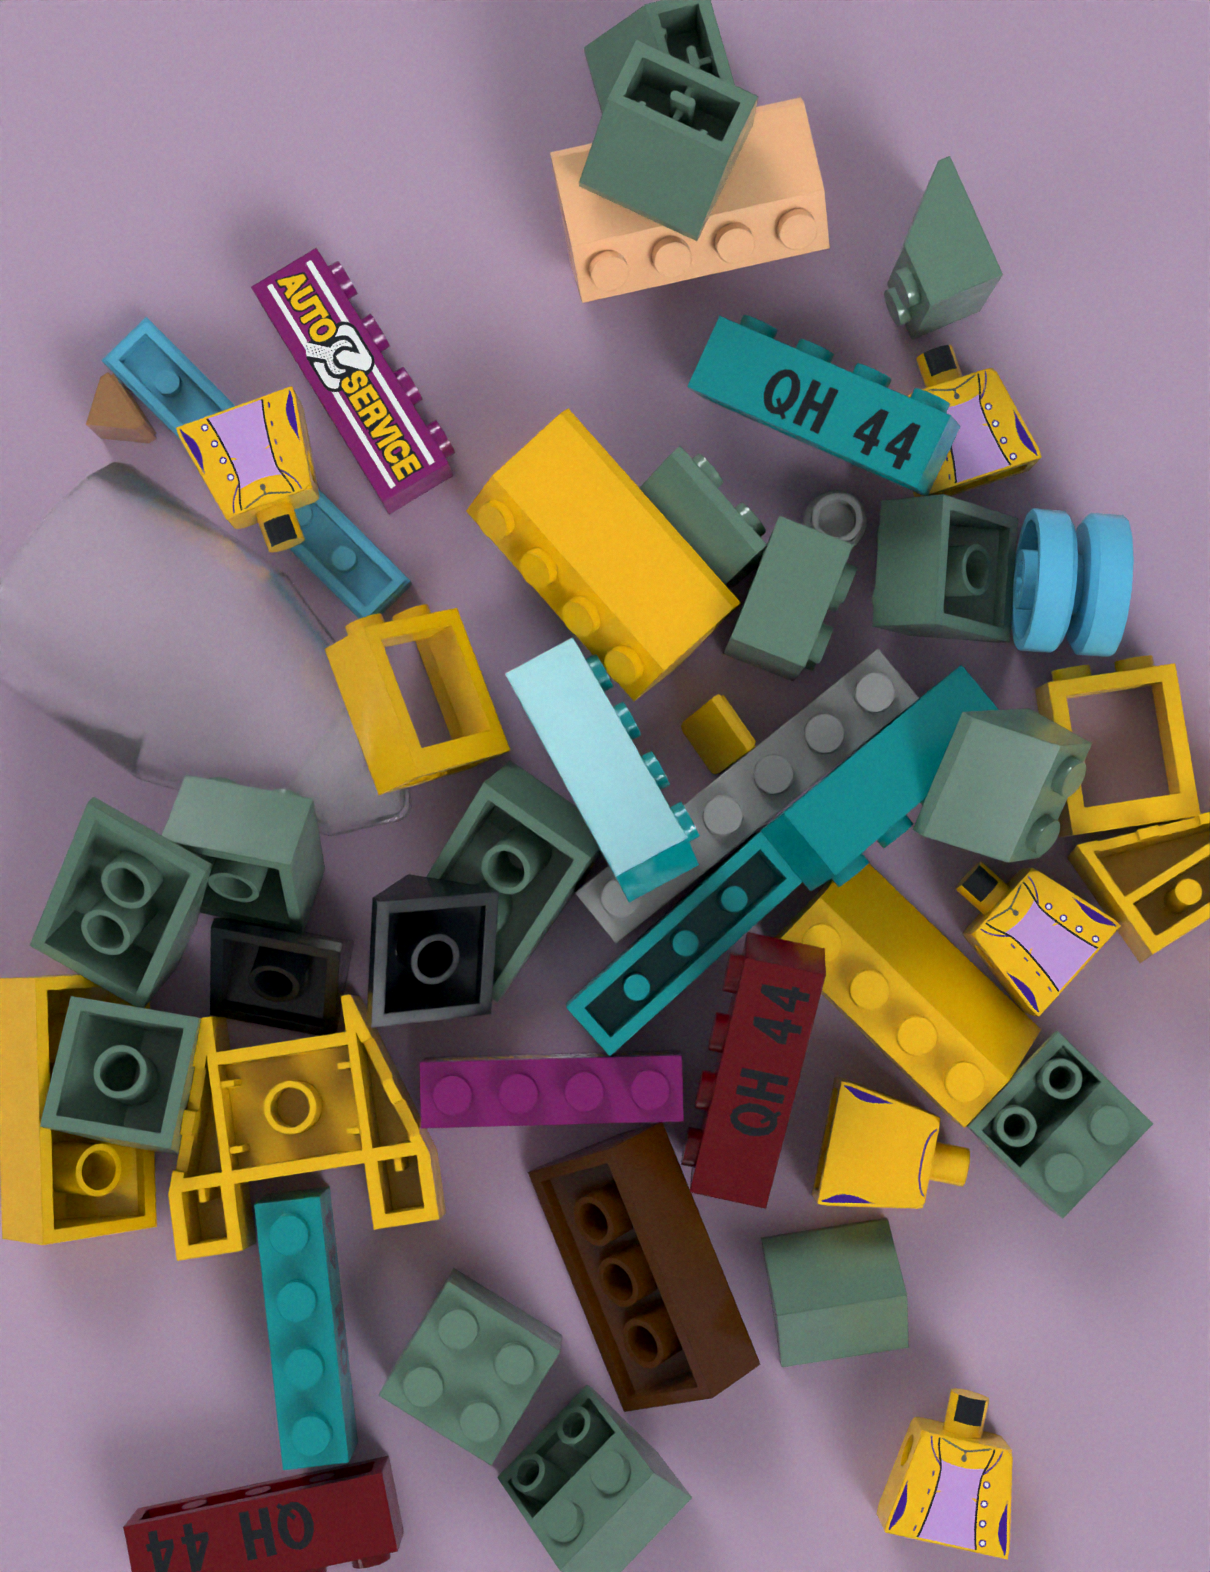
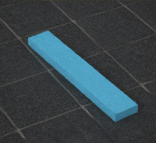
[101,317,412,619]

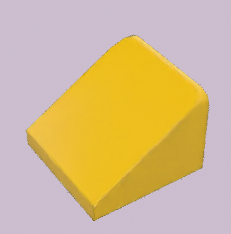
[681,694,756,775]

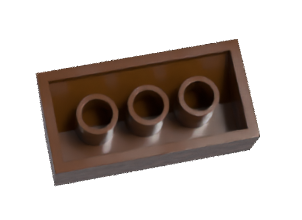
[528,1122,761,1412]

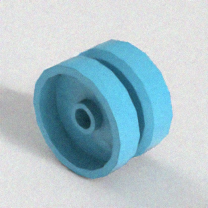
[1011,508,1134,657]

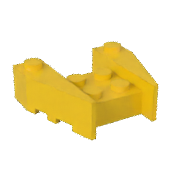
[168,994,446,1261]

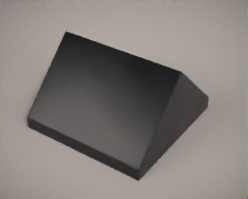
[366,874,499,1028]
[210,918,354,1036]

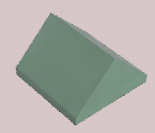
[761,1218,909,1367]

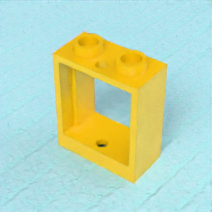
[325,604,511,795]
[1035,655,1200,838]

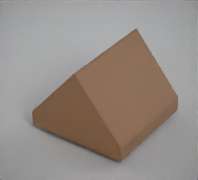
[86,372,157,444]

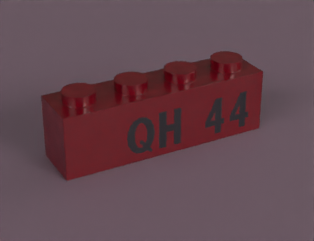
[681,932,826,1209]
[123,1456,404,1572]

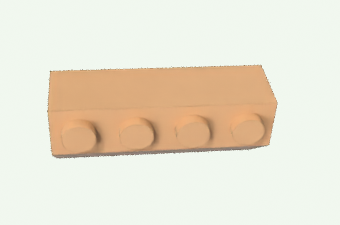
[550,97,830,303]

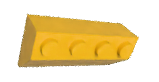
[466,408,741,701]
[774,863,1041,1128]
[0,974,157,1245]

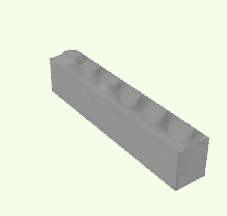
[575,648,919,943]

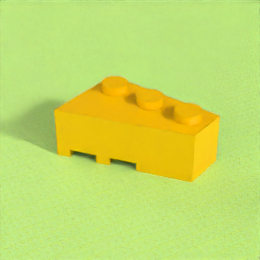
[1067,812,1210,963]

